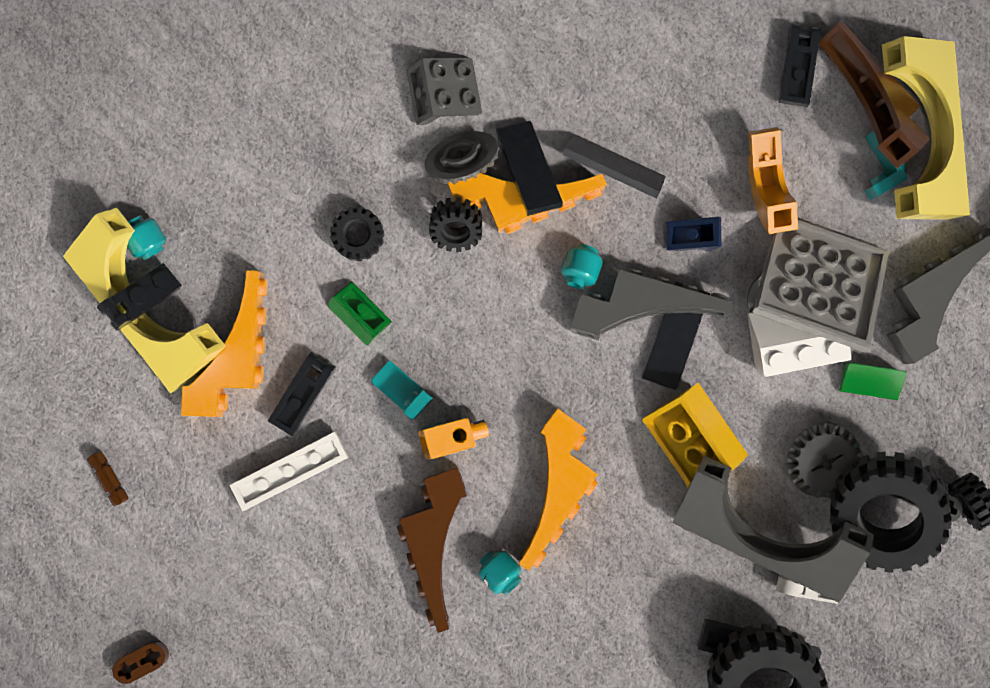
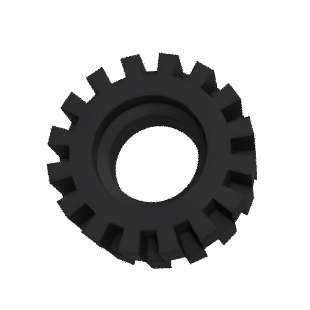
[429,197,482,252]
[330,206,385,261]
[947,473,990,531]

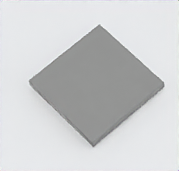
[752,219,889,353]

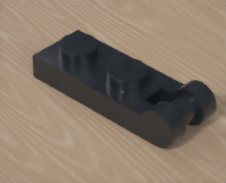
[778,23,821,107]
[97,263,182,331]
[268,352,336,436]

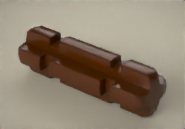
[87,451,128,506]

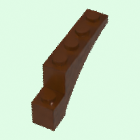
[819,21,930,169]
[397,467,467,633]

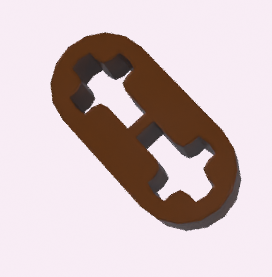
[112,641,169,684]

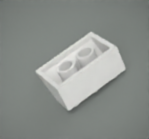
[747,312,851,377]

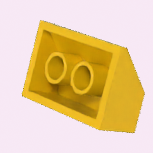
[642,382,748,488]

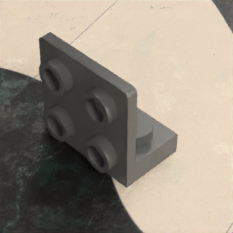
[407,58,482,125]

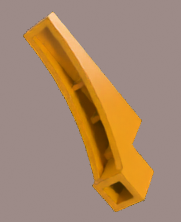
[447,173,607,234]
[181,271,268,417]
[518,408,598,571]

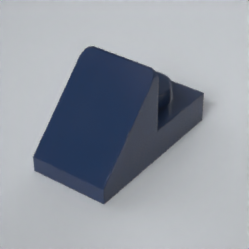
[666,216,722,252]

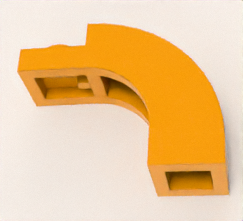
[747,127,798,234]

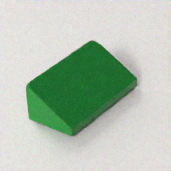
[328,281,392,346]
[839,362,907,400]

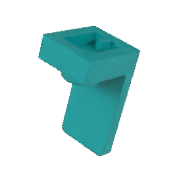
[864,131,908,201]
[371,361,433,420]

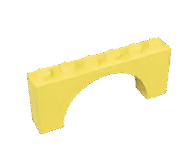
[882,36,970,220]
[63,208,226,393]

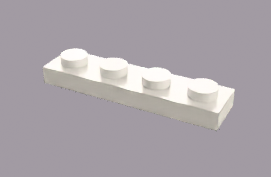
[230,432,349,511]

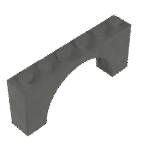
[672,455,874,603]

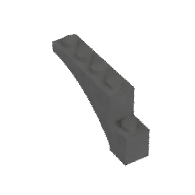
[887,228,990,364]
[571,268,734,341]

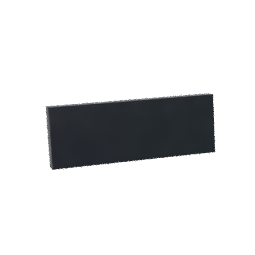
[496,120,563,216]
[563,133,666,199]
[642,281,710,390]

